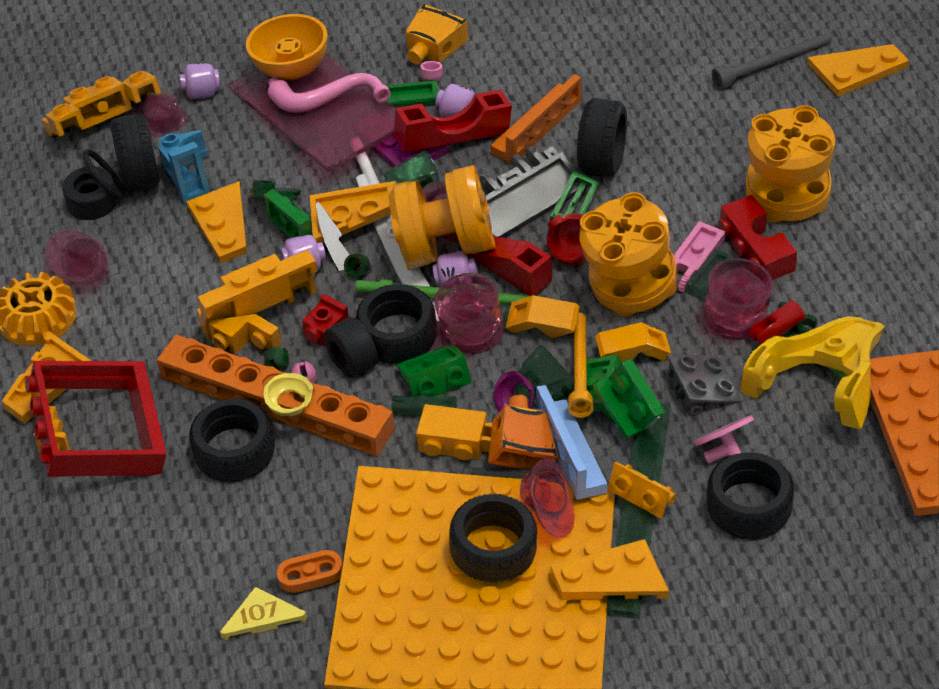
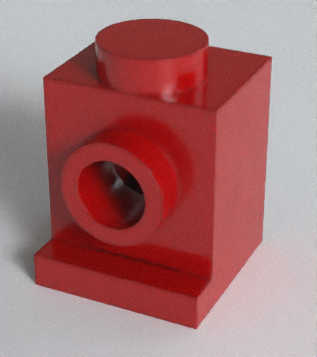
[302,294,349,347]

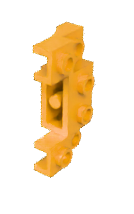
[41,71,161,137]
[197,249,317,340]

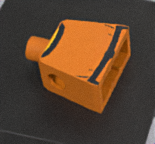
[488,395,558,472]

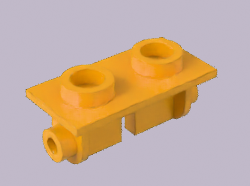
[607,462,677,519]

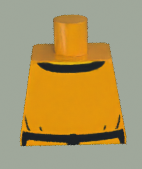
[406,4,468,65]

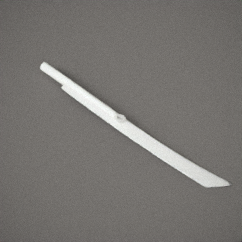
[350,140,453,325]

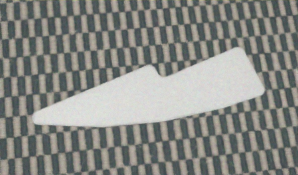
[316,202,349,271]

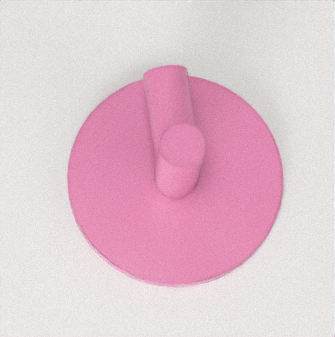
[693,415,754,464]

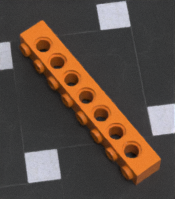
[157,334,395,457]

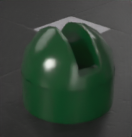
[344,253,370,278]
[264,347,289,371]

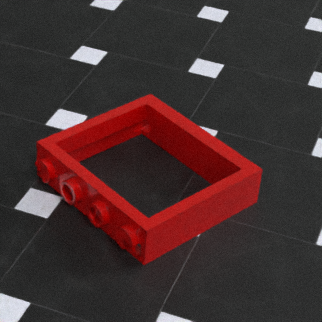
[25,361,167,477]

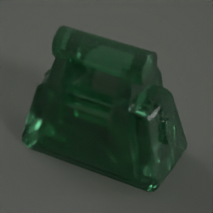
[384,150,446,202]
[515,345,574,408]

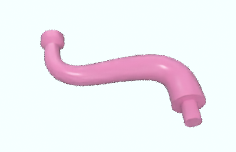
[267,73,391,113]

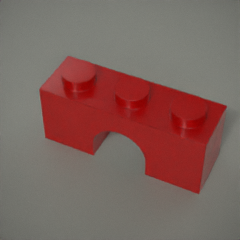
[718,194,797,283]

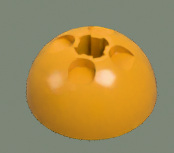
[246,14,328,81]

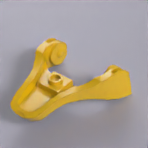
[740,316,885,430]

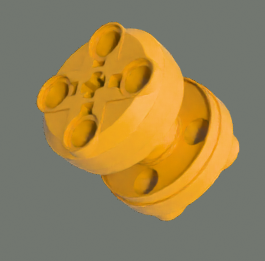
[745,105,835,223]
[387,165,495,270]
[580,192,677,317]

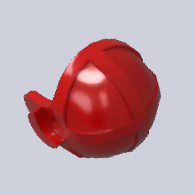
[546,213,587,265]

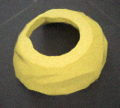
[263,373,313,416]

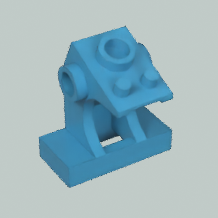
[158,130,210,204]

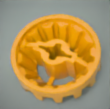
[0,272,77,346]

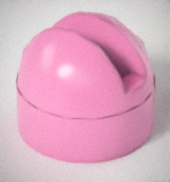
[420,61,443,82]
[291,361,317,383]

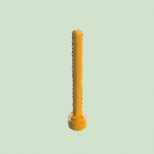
[568,312,593,418]

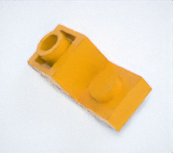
[506,295,580,338]
[209,314,282,355]
[595,322,672,362]

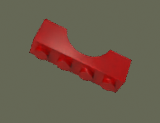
[393,90,512,153]

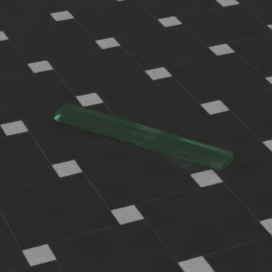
[606,403,671,619]

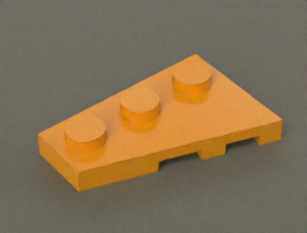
[807,44,909,97]
[186,181,247,263]
[310,181,396,244]
[2,331,91,424]
[551,539,669,600]

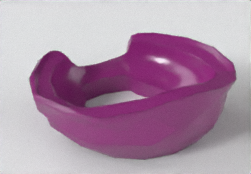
[493,370,535,412]

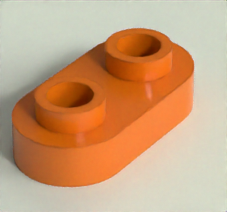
[277,550,343,593]

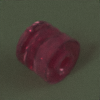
[703,258,773,341]
[434,273,505,354]

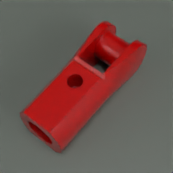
[749,300,805,345]

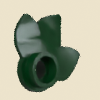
[249,180,301,203]

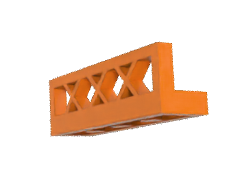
[490,74,582,164]

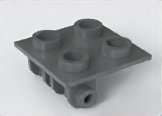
[666,354,743,415]

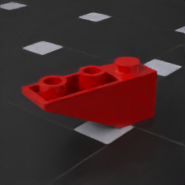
[467,236,553,296]

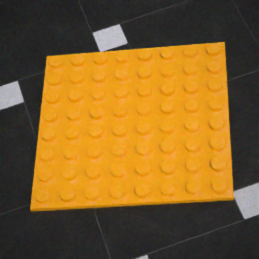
[324,466,615,689]

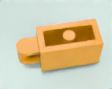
[416,404,492,461]

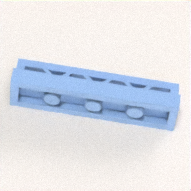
[536,385,608,500]

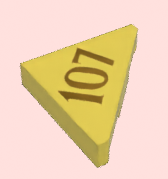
[220,587,307,640]

